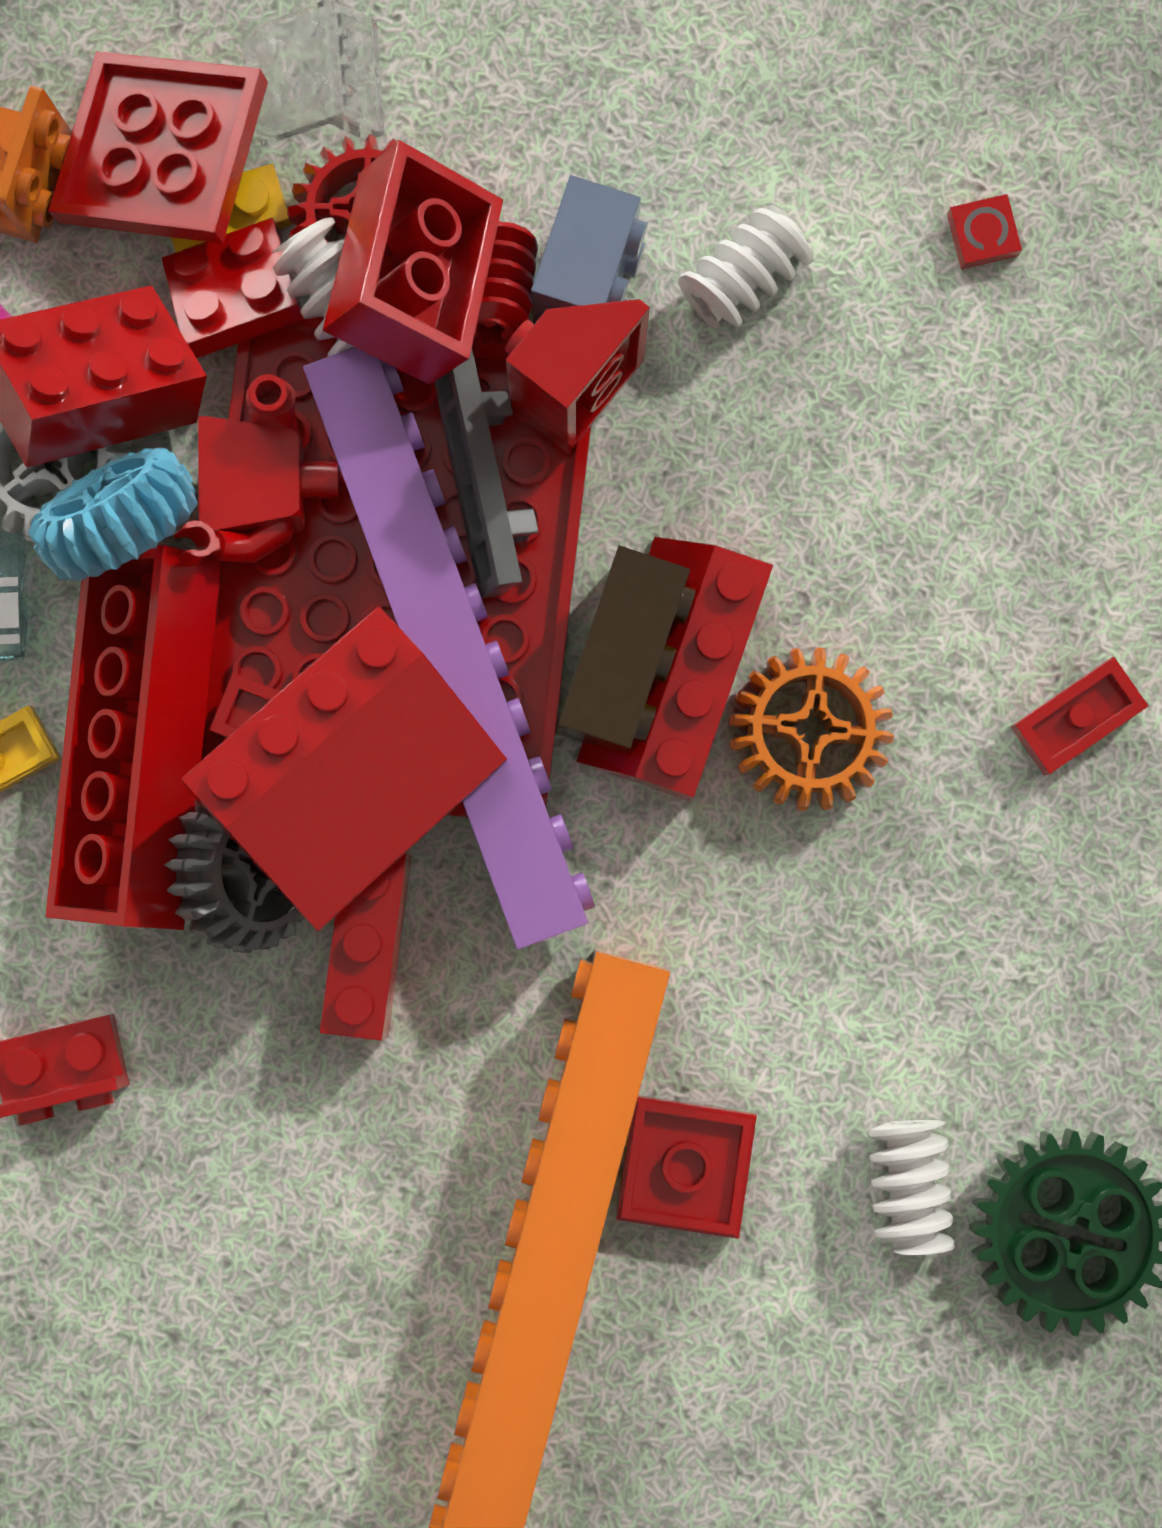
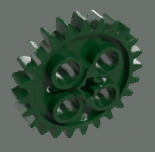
[969,1128,1162,1336]

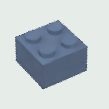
[531,175,648,324]

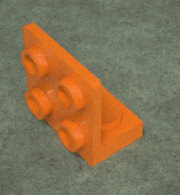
[0,85,72,243]

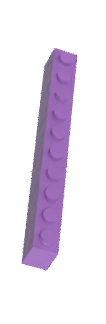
[303,347,596,950]

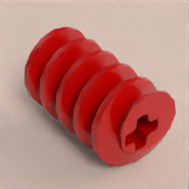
[472,221,538,360]

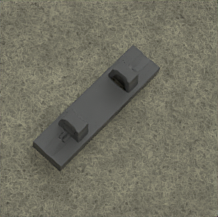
[434,349,538,599]

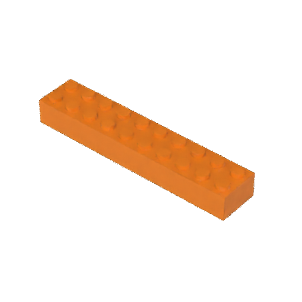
[428,950,670,1528]

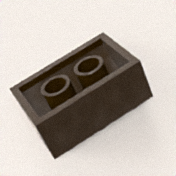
[557,545,696,753]

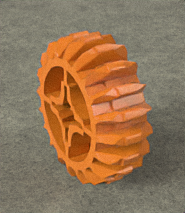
[728,647,894,811]

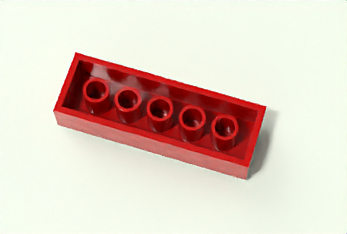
[45,545,221,930]

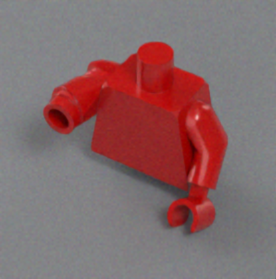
[173,374,340,567]

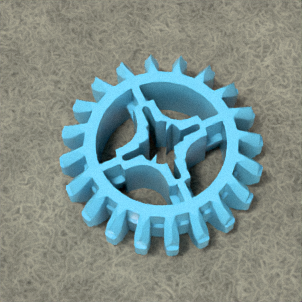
[28,448,198,581]

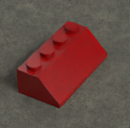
[576,537,773,801]

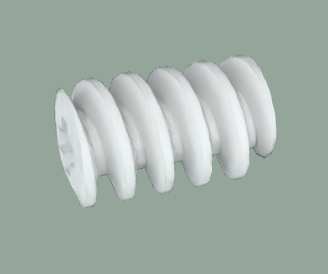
[678,202,814,330]
[272,217,354,357]
[868,1120,955,1255]

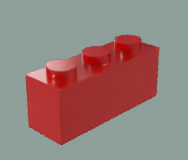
[320,854,412,1041]

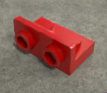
[0,1014,130,1126]

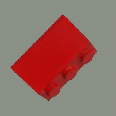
[505,299,650,454]

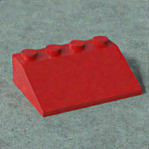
[181,606,507,932]

